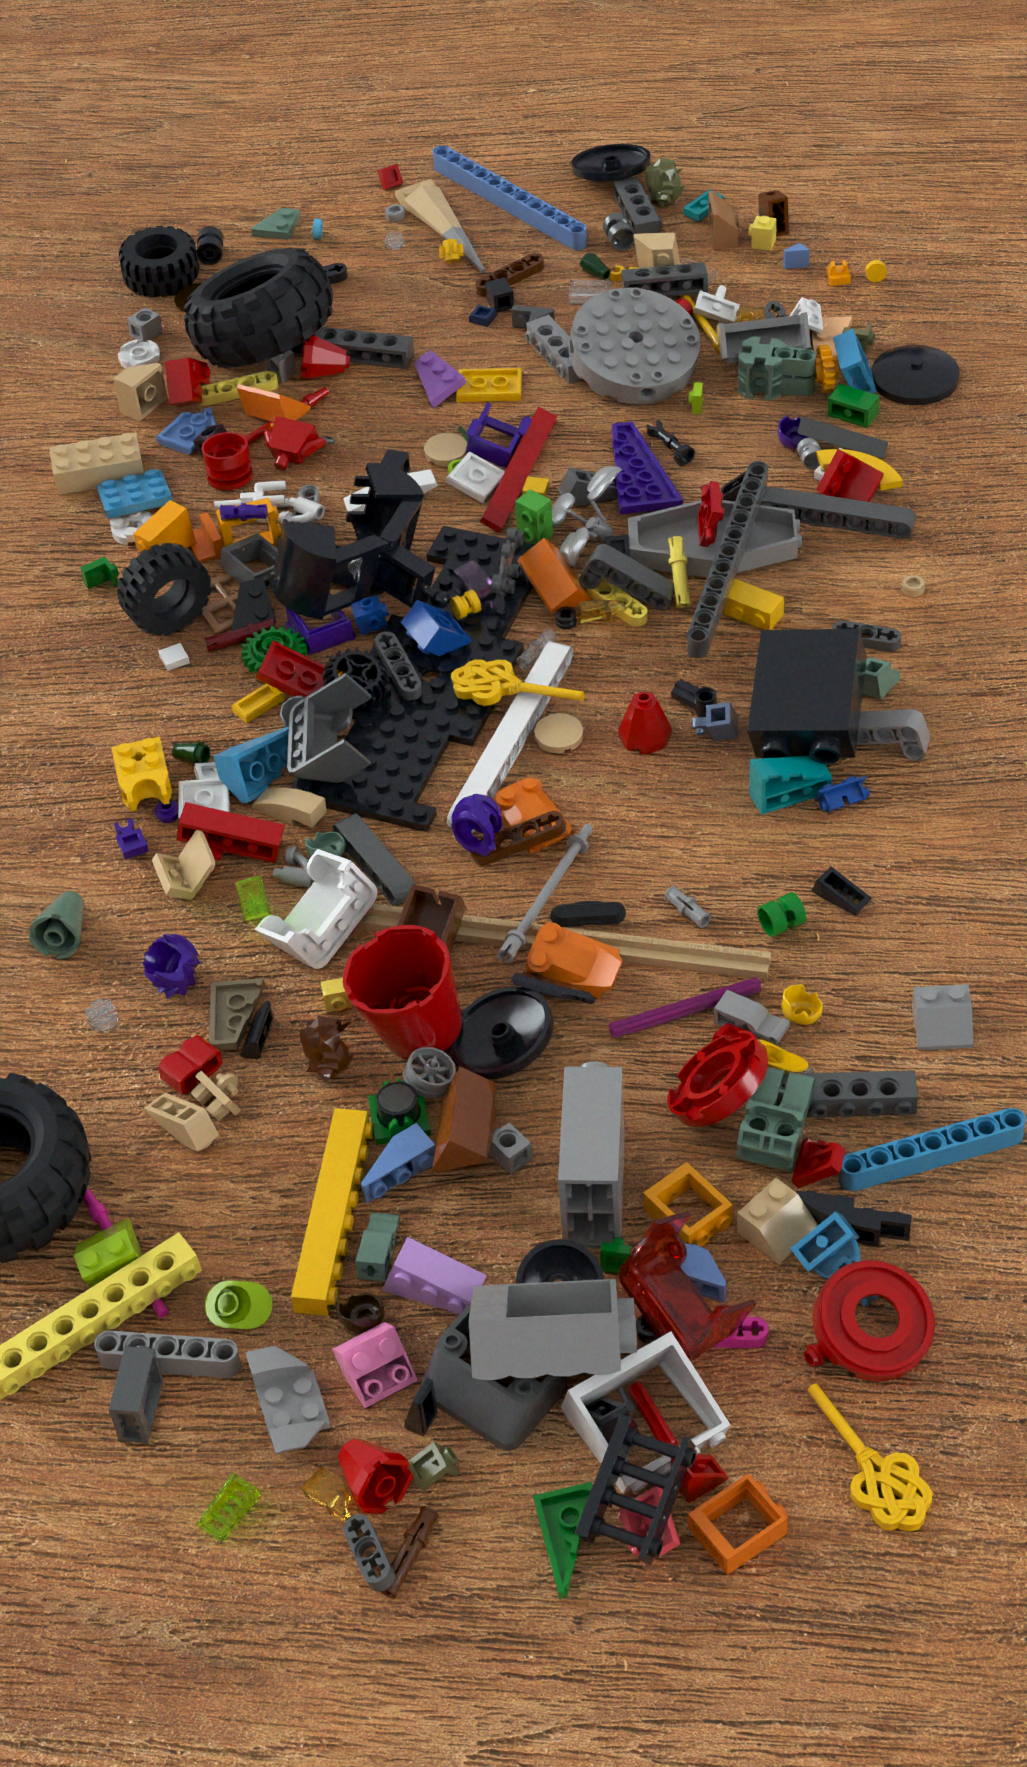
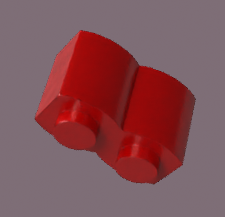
[158,1035,223,1095]

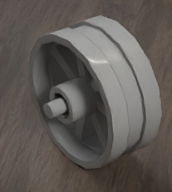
[403,1047,456,1098]

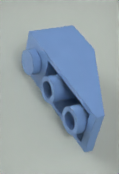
[361,1123,435,1203]

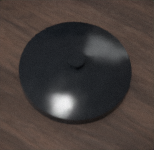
[571,144,651,181]
[872,345,959,406]
[449,987,554,1080]

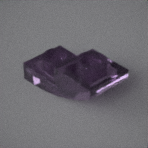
[453,560,492,598]

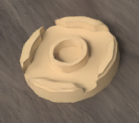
[424,433,468,467]
[534,713,584,754]

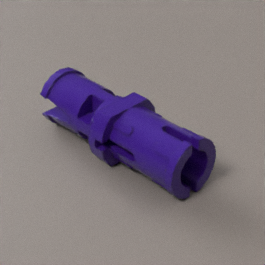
[220,503,268,521]

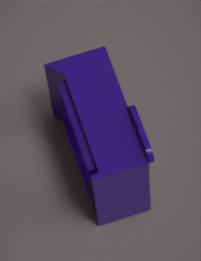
[465,402,531,468]
[285,591,356,655]

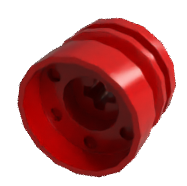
[201,432,253,490]

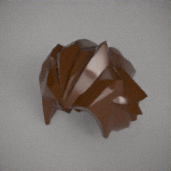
[300,1016,353,1082]

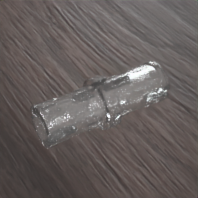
[516,629,557,670]

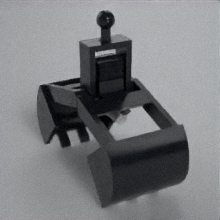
[272,463,450,620]

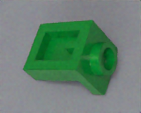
[80,556,119,589]

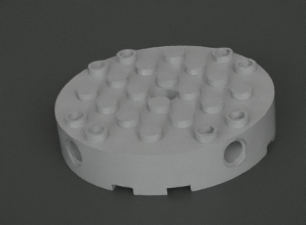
[568,288,700,404]

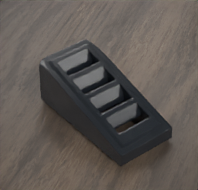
[811,867,872,916]
[404,1378,438,1436]

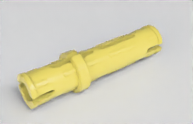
[668,536,691,608]

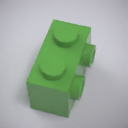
[515,489,553,544]

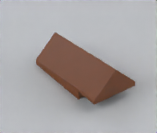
[432,1067,497,1173]

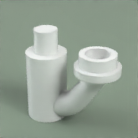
[278,497,325,527]

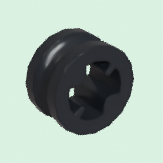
[555,606,577,629]
[636,1313,663,1344]

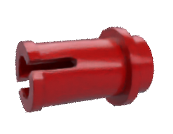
[803,1343,827,1367]

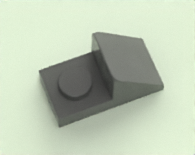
[511,305,555,329]

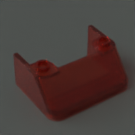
[619,1211,756,1361]

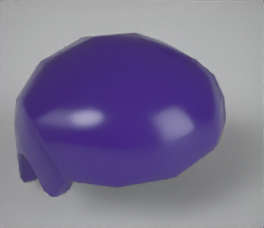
[777,415,811,449]

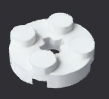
[110,510,153,545]

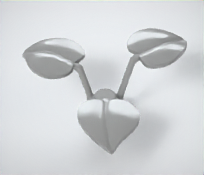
[552,466,622,567]

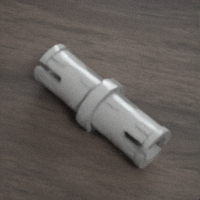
[664,886,711,928]

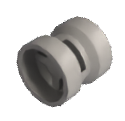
[797,438,821,469]

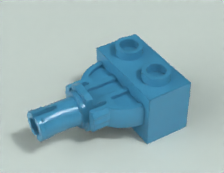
[790,1211,878,1307]

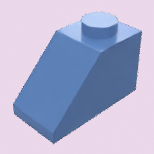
[668,1242,726,1303]

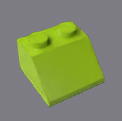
[74,1218,143,1287]

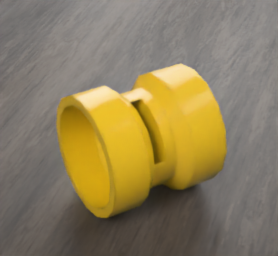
[450,590,481,620]

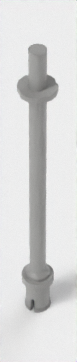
[497,824,593,963]

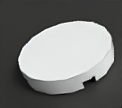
[118,339,161,369]

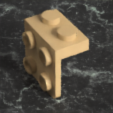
[152,830,215,900]

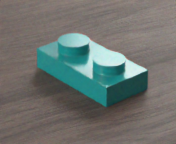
[683,190,725,222]

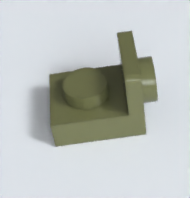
[842,324,875,353]
[408,1441,460,1491]

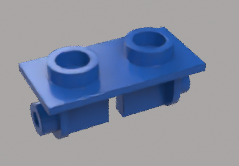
[814,776,870,812]

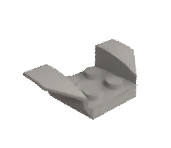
[246,1346,331,1454]

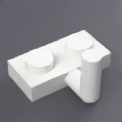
[693,285,740,324]

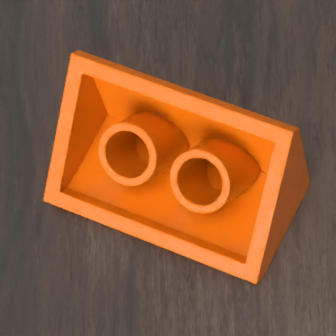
[237,384,311,422]
[518,538,591,613]

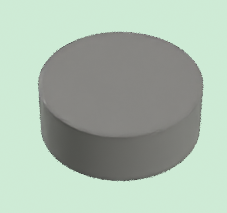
[385,204,405,222]

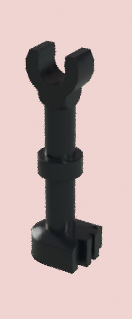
[646,420,695,467]

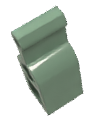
[355,1212,400,1282]

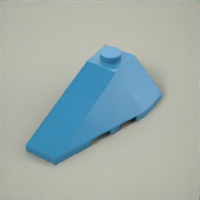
[213,726,289,803]

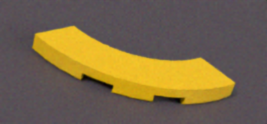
[816,449,903,491]

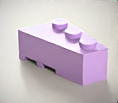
[382,1237,487,1314]

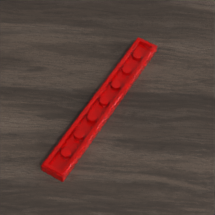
[480,406,557,533]

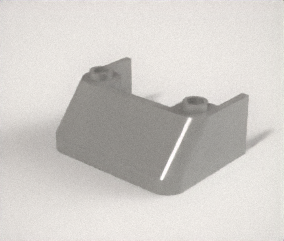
[717,312,811,364]

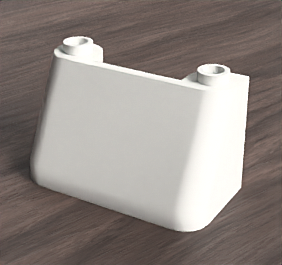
[254,849,378,969]

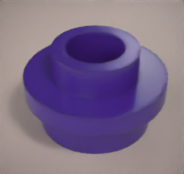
[154,800,179,823]

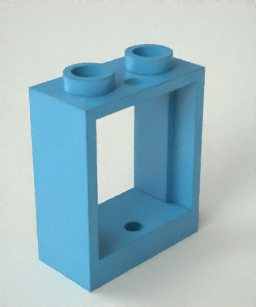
[833,329,877,393]

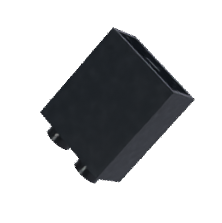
[747,629,867,764]

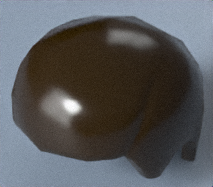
[337,1293,385,1334]

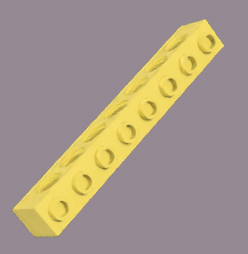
[0,1232,202,1400]

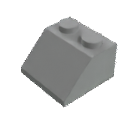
[912,984,974,1050]

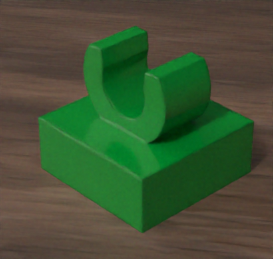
[600,1237,631,1275]

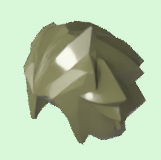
[645,158,684,207]

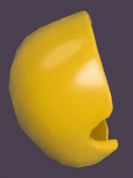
[781,984,823,1025]

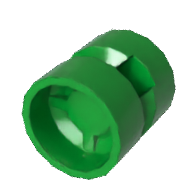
[757,892,807,937]

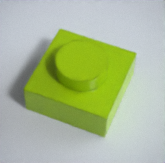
[688,382,703,414]

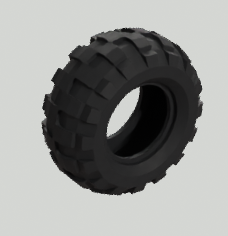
[184,248,333,368]
[0,1073,91,1264]

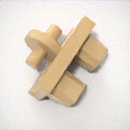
[191,1071,241,1121]

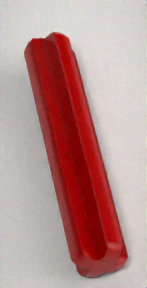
[628,1381,678,1447]

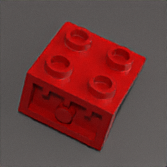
[816,449,884,502]

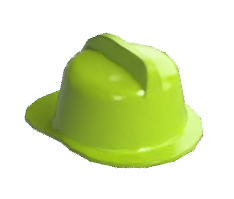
[205,1280,273,1329]

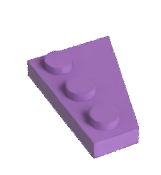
[414,350,467,408]

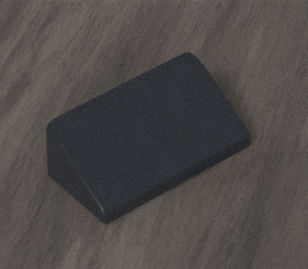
[240,1001,274,1060]

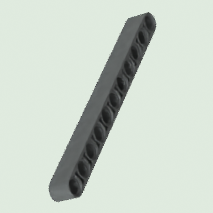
[687,461,768,658]

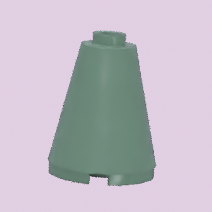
[29,891,84,959]

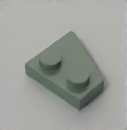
[251,208,301,240]

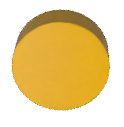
[865,260,887,282]

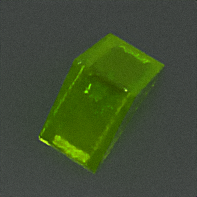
[235,875,271,921]

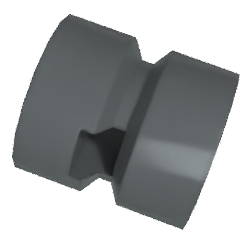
[603,212,635,251]

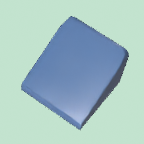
[783,243,809,269]

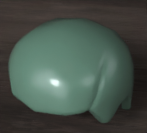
[305,831,346,857]

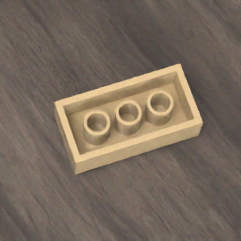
[49,432,144,495]

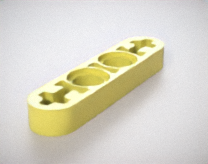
[200,371,278,406]
[578,574,648,627]

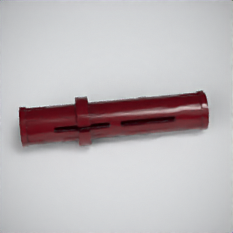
[204,618,276,652]

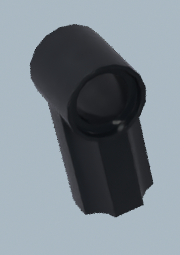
[671,679,717,717]

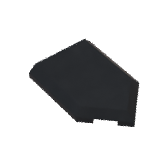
[511,972,595,1004]

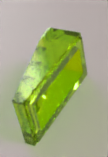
[196,1472,262,1542]

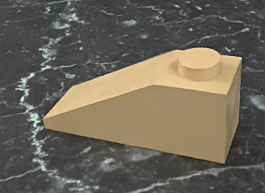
[144,1093,219,1151]

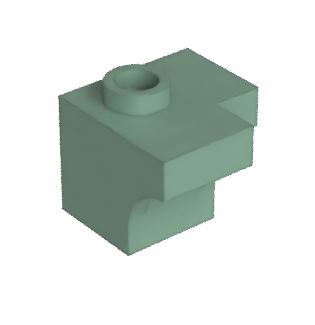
[862,657,901,700]

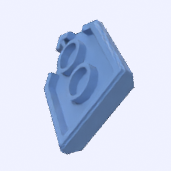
[156,407,216,455]

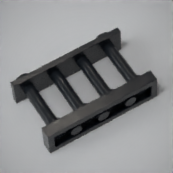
[575,1414,697,1566]

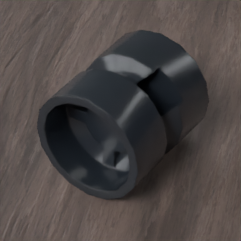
[197,226,224,265]

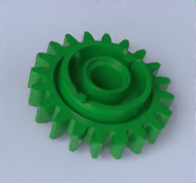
[241,626,308,675]

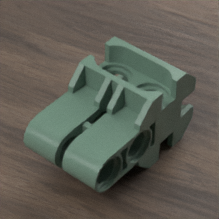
[738,336,816,401]
[736,1067,815,1172]

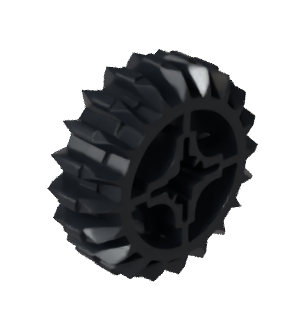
[322,647,389,709]

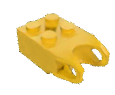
[111,737,172,812]

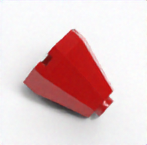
[300,335,350,380]
[618,691,672,755]
[338,1439,413,1514]

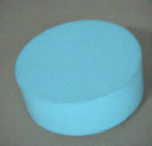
[312,218,323,240]

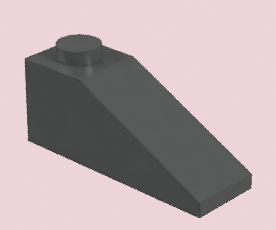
[558,468,618,506]

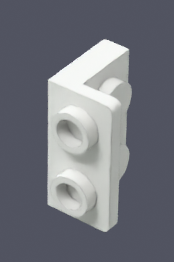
[790,297,823,333]

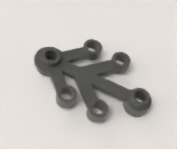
[491,528,524,596]

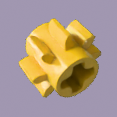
[439,239,464,263]

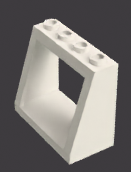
[561,1332,731,1494]

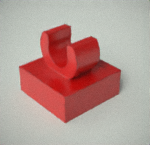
[377,164,403,190]

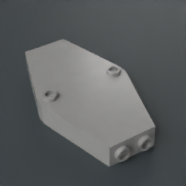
[628,500,802,577]

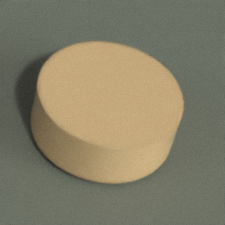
[901,575,925,597]

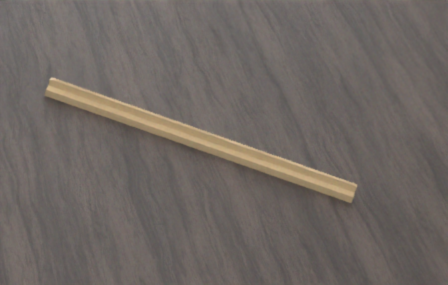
[355,904,771,979]

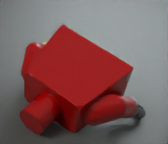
[264,416,335,471]

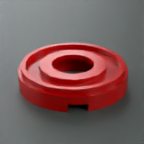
[667,1031,768,1127]
[813,1260,935,1382]

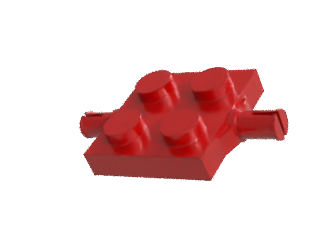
[697,481,724,547]

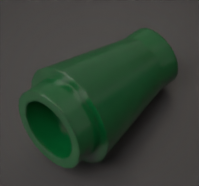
[580,253,611,280]
[172,742,210,765]

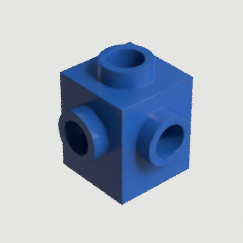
[351,595,389,635]

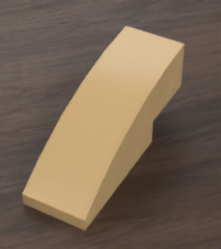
[252,788,327,828]

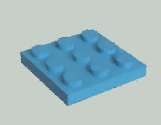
[96,469,173,519]

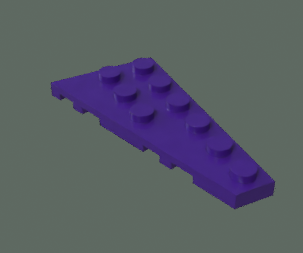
[611,422,683,514]

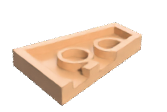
[810,316,852,360]

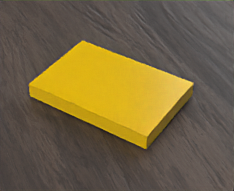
[456,368,523,402]

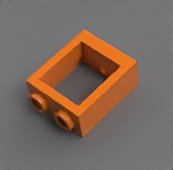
[688,1473,788,1575]

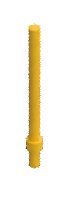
[679,295,721,354]

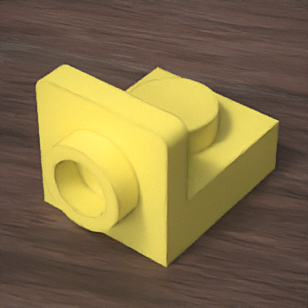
[321,978,353,1013]

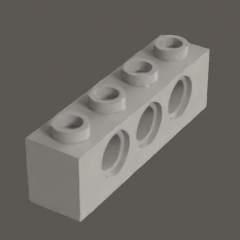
[525,314,583,384]

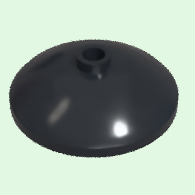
[515,1239,604,1284]

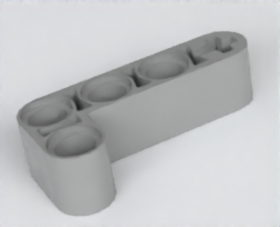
[857,709,930,761]

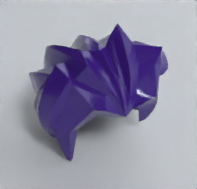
[143,934,201,1000]

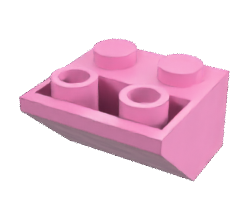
[332,1322,418,1408]

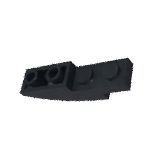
[796,1191,912,1247]

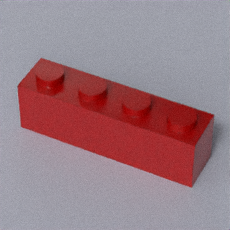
[176,802,285,863]

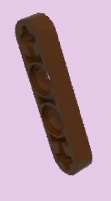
[476,253,544,297]
[470,811,566,866]

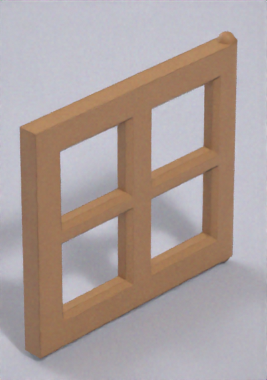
[201,573,276,635]

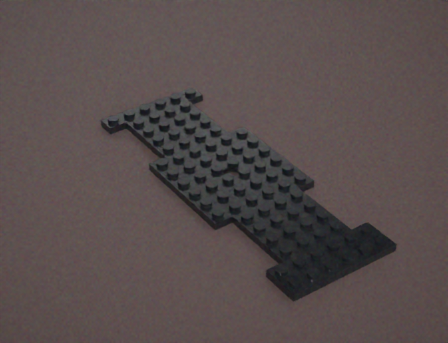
[291,526,560,832]

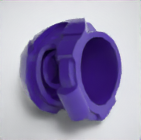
[451,794,502,857]

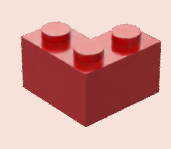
[165,357,211,407]

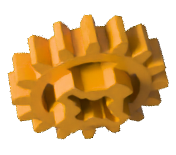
[815,344,839,393]

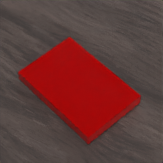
[255,640,325,698]

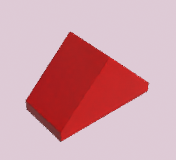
[671,1454,729,1503]

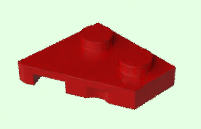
[791,1138,845,1188]

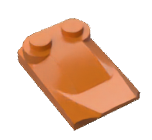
[493,778,574,854]
[526,922,623,999]

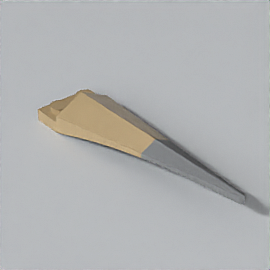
[395,179,484,274]

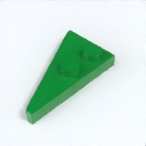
[533,1482,592,1599]

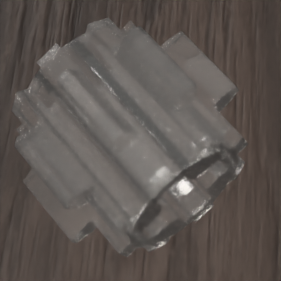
[84,998,119,1032]

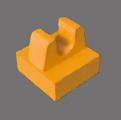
[826,260,851,286]

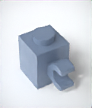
[692,702,738,741]

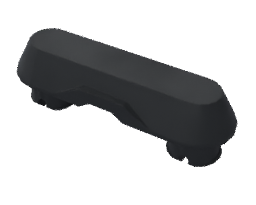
[550,901,626,927]

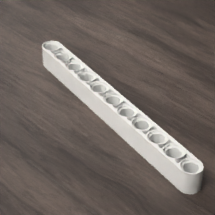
[447,641,573,833]

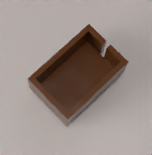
[397,884,466,953]

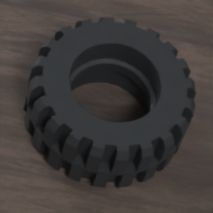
[118,225,200,297]
[117,543,211,636]

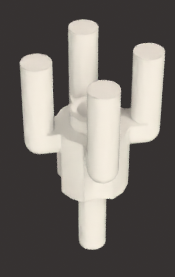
[214,480,289,523]

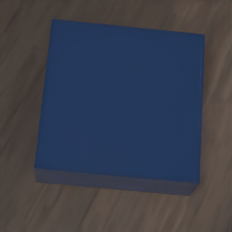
[469,305,497,327]

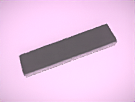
[798,417,888,458]

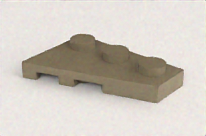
[209,978,265,1051]

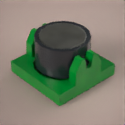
[368,1078,431,1145]

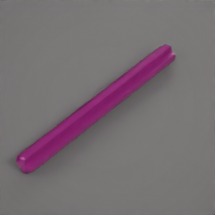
[609,977,762,1038]

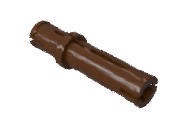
[380,1506,439,1598]

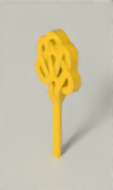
[451,659,585,706]
[807,1383,933,1531]

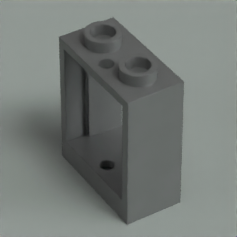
[221,533,278,589]
[109,1345,164,1443]

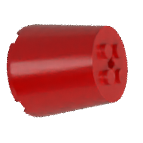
[343,925,462,1060]

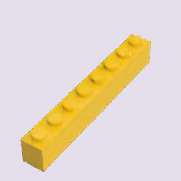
[291,1108,373,1316]

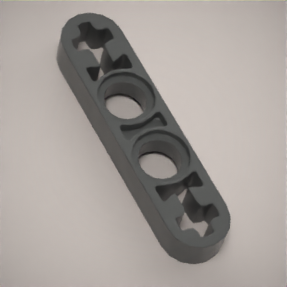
[375,632,422,700]

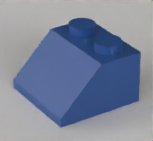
[401,600,472,656]

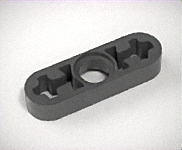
[832,620,901,652]
[343,1514,395,1592]

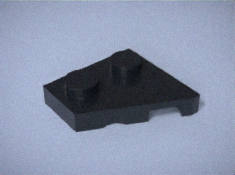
[232,577,276,630]

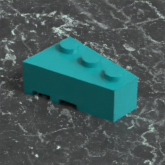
[749,756,832,815]

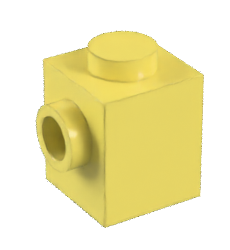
[748,216,776,251]

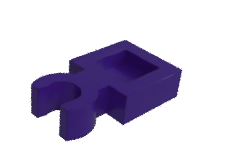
[114,818,149,860]

